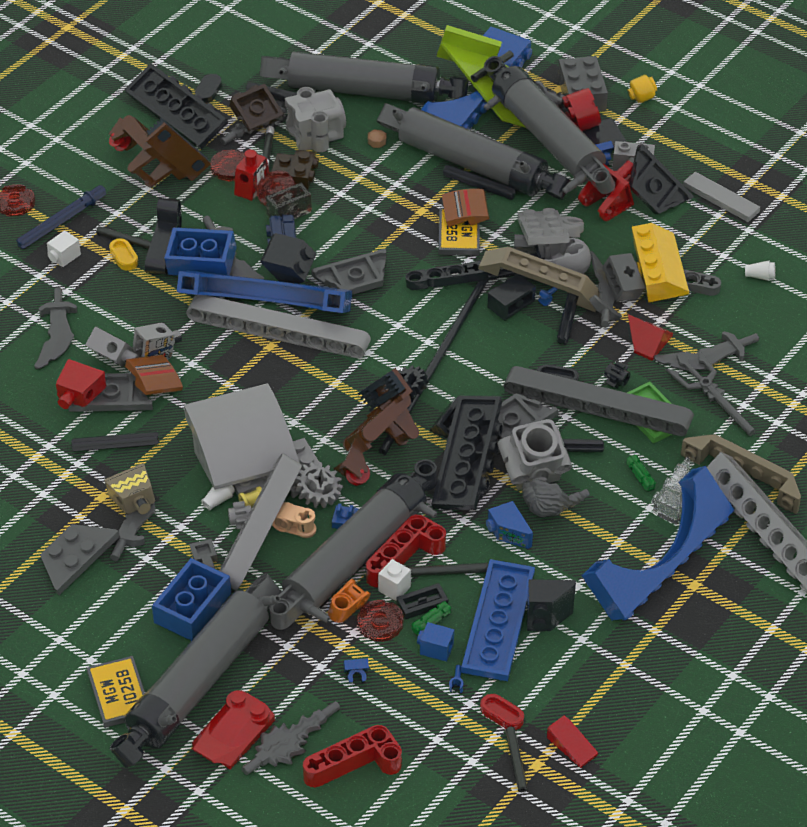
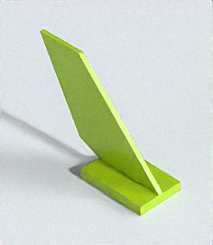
[436,25,526,128]

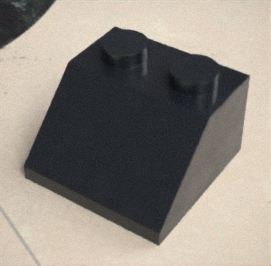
[260,233,317,284]
[527,579,576,632]

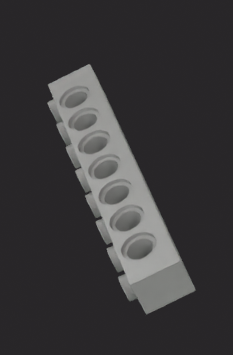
[707,452,807,593]

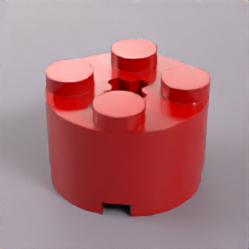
[562,88,601,131]

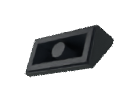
[430,397,458,438]

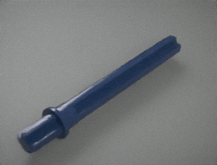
[16,185,106,249]

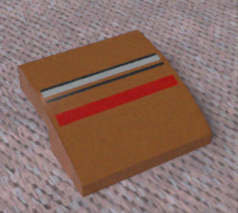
[442,189,489,227]
[125,355,183,395]

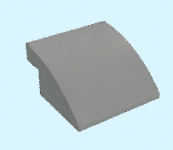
[184,383,299,490]

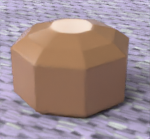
[368,130,386,148]

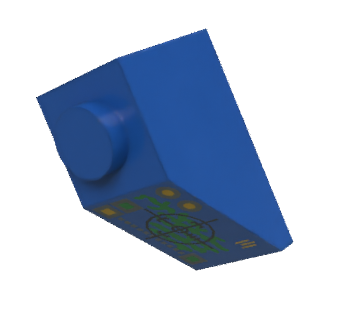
[486,501,533,549]

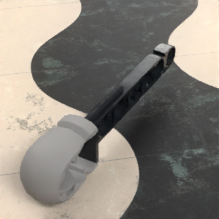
[405,238,591,290]

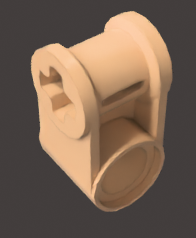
[272,502,317,538]

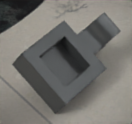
[189,539,218,569]

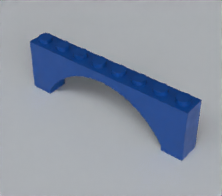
[421,27,532,130]
[177,270,353,313]
[581,466,734,621]

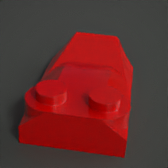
[192,690,275,769]

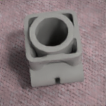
[285,87,346,152]
[497,419,572,491]

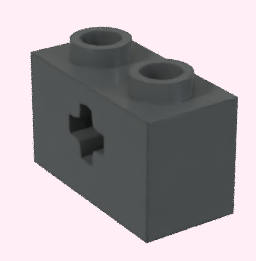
[602,253,646,302]

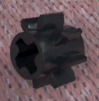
[604,361,631,388]

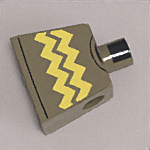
[104,463,155,514]

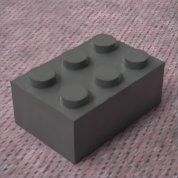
[558,56,608,111]

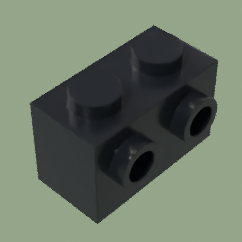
[487,274,536,321]

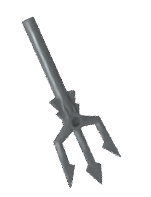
[664,350,756,436]

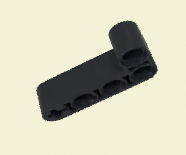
[145,198,182,275]

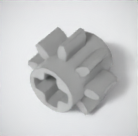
[228,501,251,530]

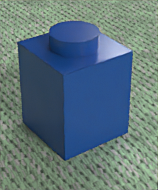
[417,622,455,662]

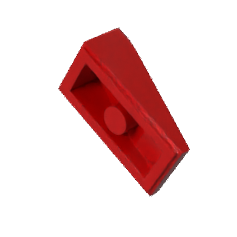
[547,715,598,768]

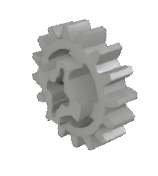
[293,462,343,508]

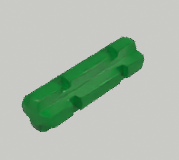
[626,454,656,491]
[411,601,451,635]

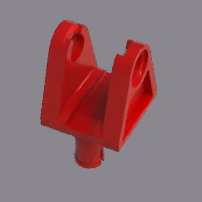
[578,160,634,221]

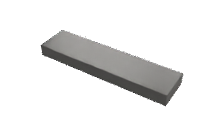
[683,172,760,222]

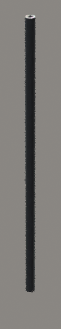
[379,280,489,455]

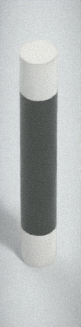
[262,126,274,167]

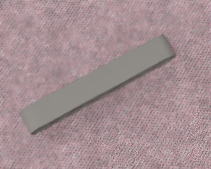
[219,453,302,591]

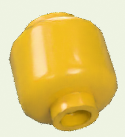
[627,75,657,103]

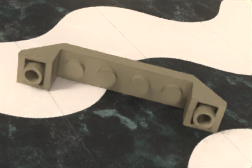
[478,247,600,312]
[681,434,801,514]

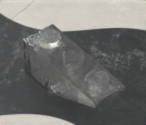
[652,457,690,525]

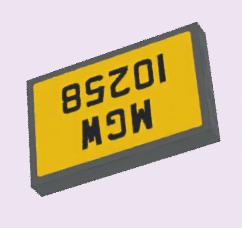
[438,208,480,256]
[86,656,145,728]

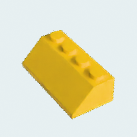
[632,223,689,302]

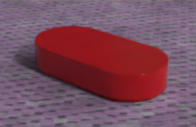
[480,694,524,730]

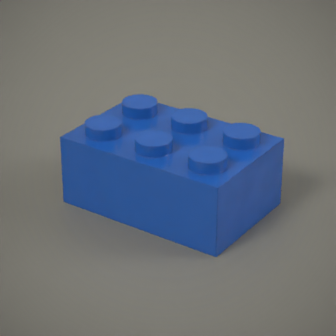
[164,227,237,275]
[152,558,231,641]

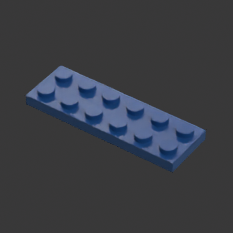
[461,559,535,681]

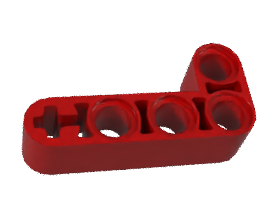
[366,514,446,587]
[303,725,402,788]

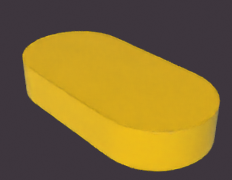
[109,239,138,271]

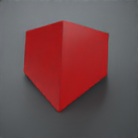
[628,314,673,361]

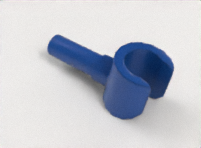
[538,287,558,306]
[449,665,463,693]

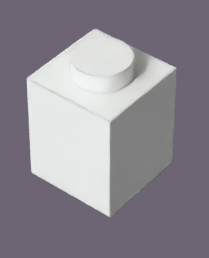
[47,231,81,267]
[378,559,411,601]

